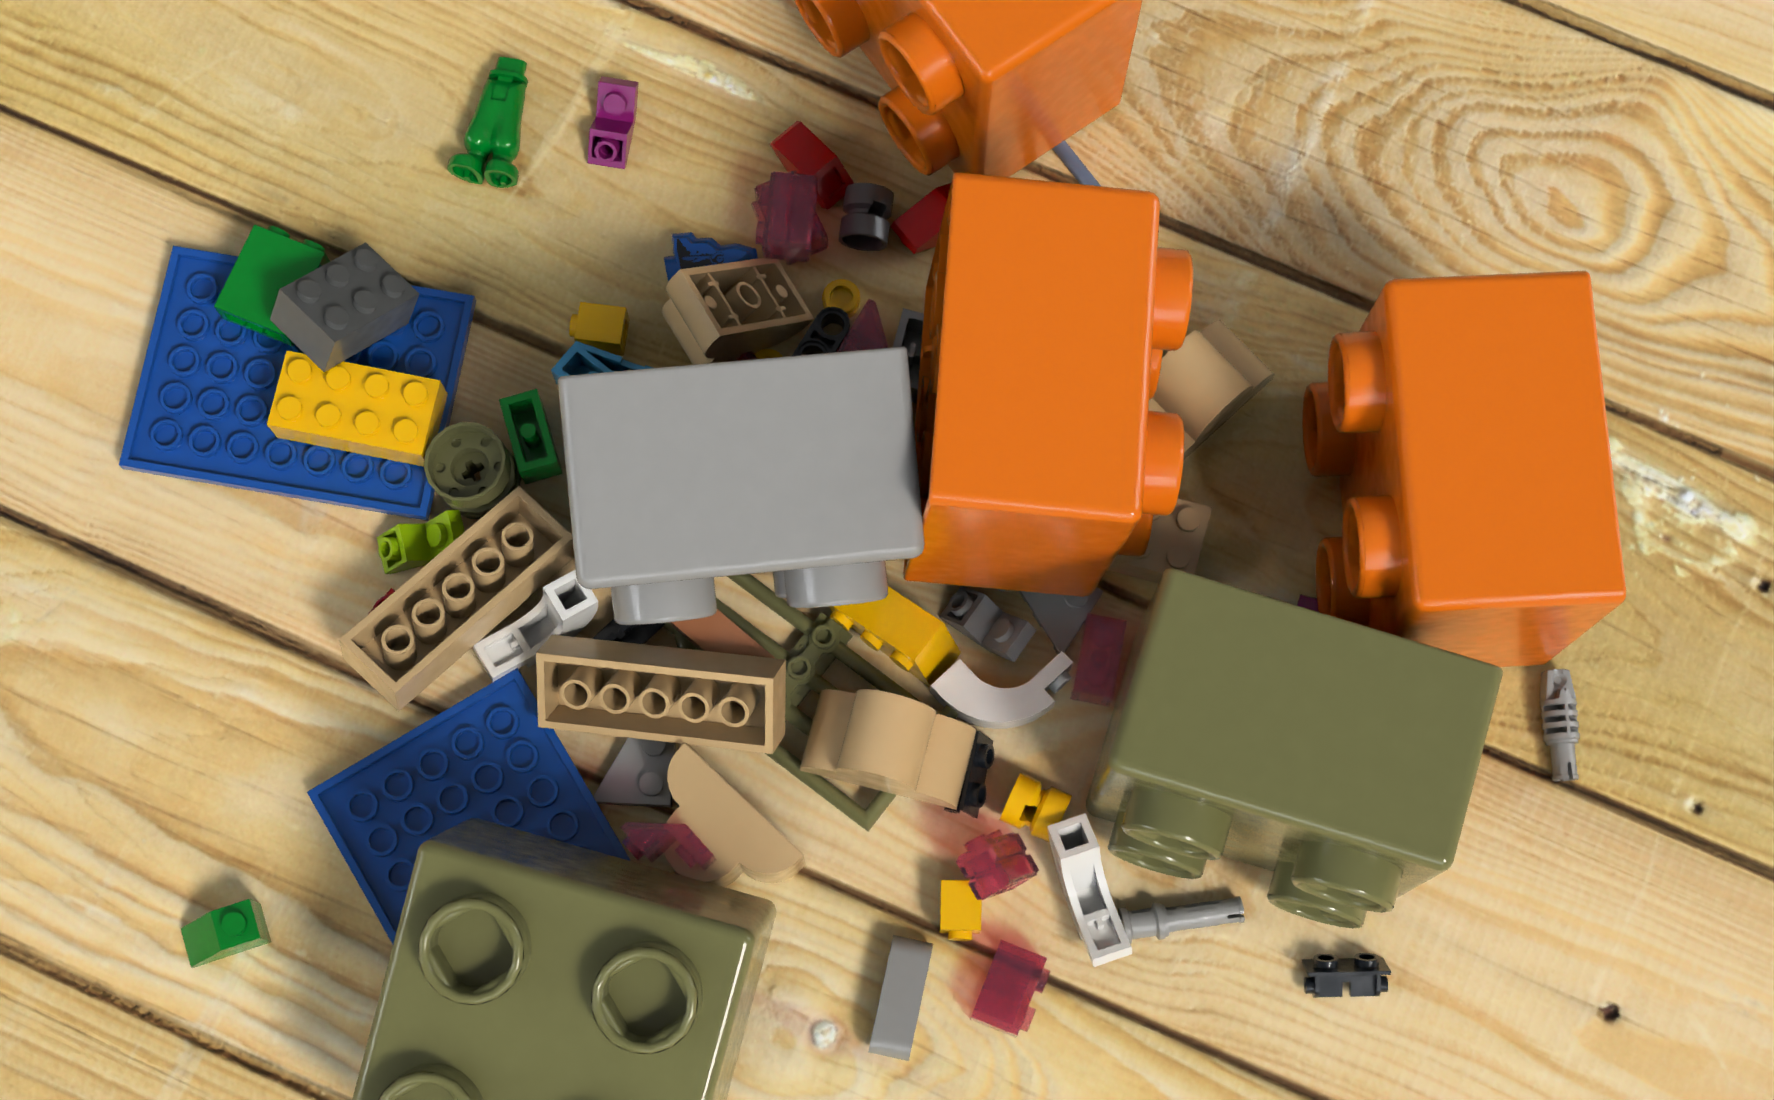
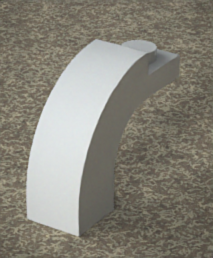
[473,569,598,682]
[930,651,1073,729]
[1047,813,1132,967]

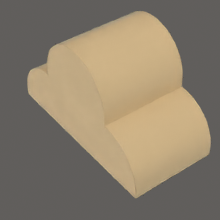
[662,256,814,365]
[1148,320,1275,461]
[800,689,976,810]
[662,743,806,887]

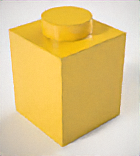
[569,302,630,356]
[939,880,982,941]

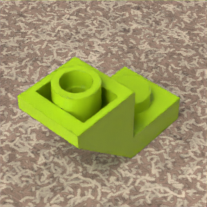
[377,510,465,574]

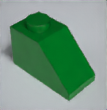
[181,899,271,968]

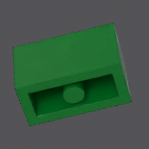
[499,389,563,485]

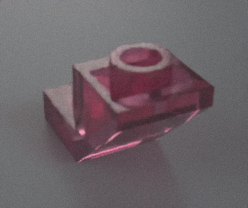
[620,822,716,871]

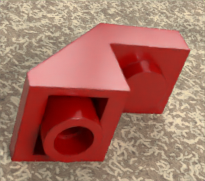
[769,121,854,209]
[890,183,951,254]

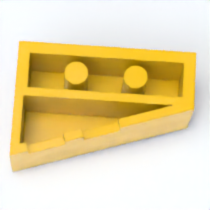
[829,586,961,688]

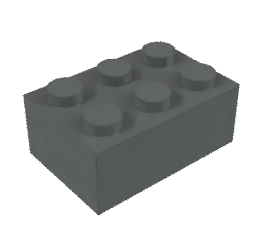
[270,242,419,372]

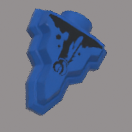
[664,232,758,281]

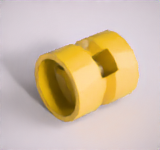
[999,772,1072,843]

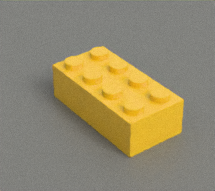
[267,350,448,467]

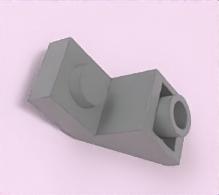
[939,586,1036,662]

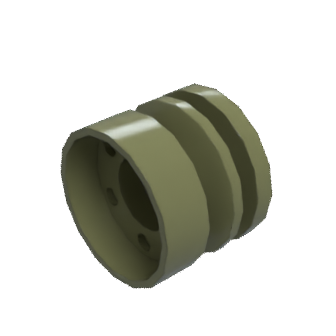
[424,422,521,519]

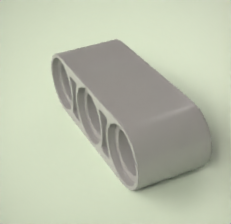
[869,935,933,1061]

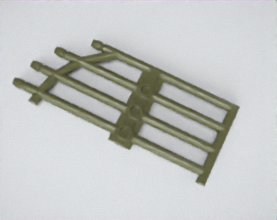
[663,574,959,832]

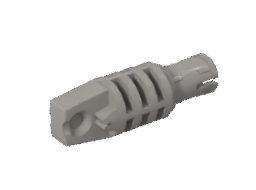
[1540,669,1580,782]

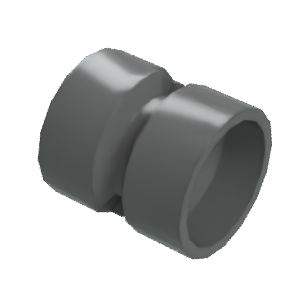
[839,183,894,251]

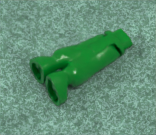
[447,57,528,188]

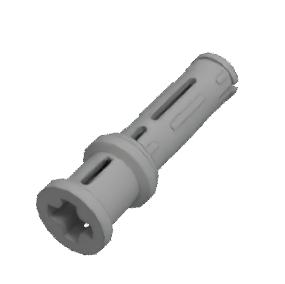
[1118,896,1245,944]

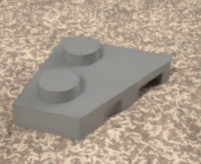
[1018,587,1103,654]
[593,738,676,808]

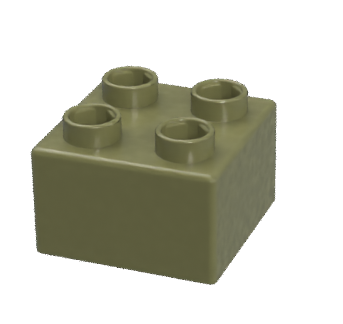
[1086,568,1503,929]
[352,818,776,1100]

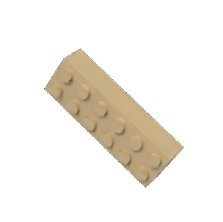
[339,486,574,712]
[536,635,786,754]

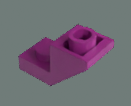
[587,76,639,169]

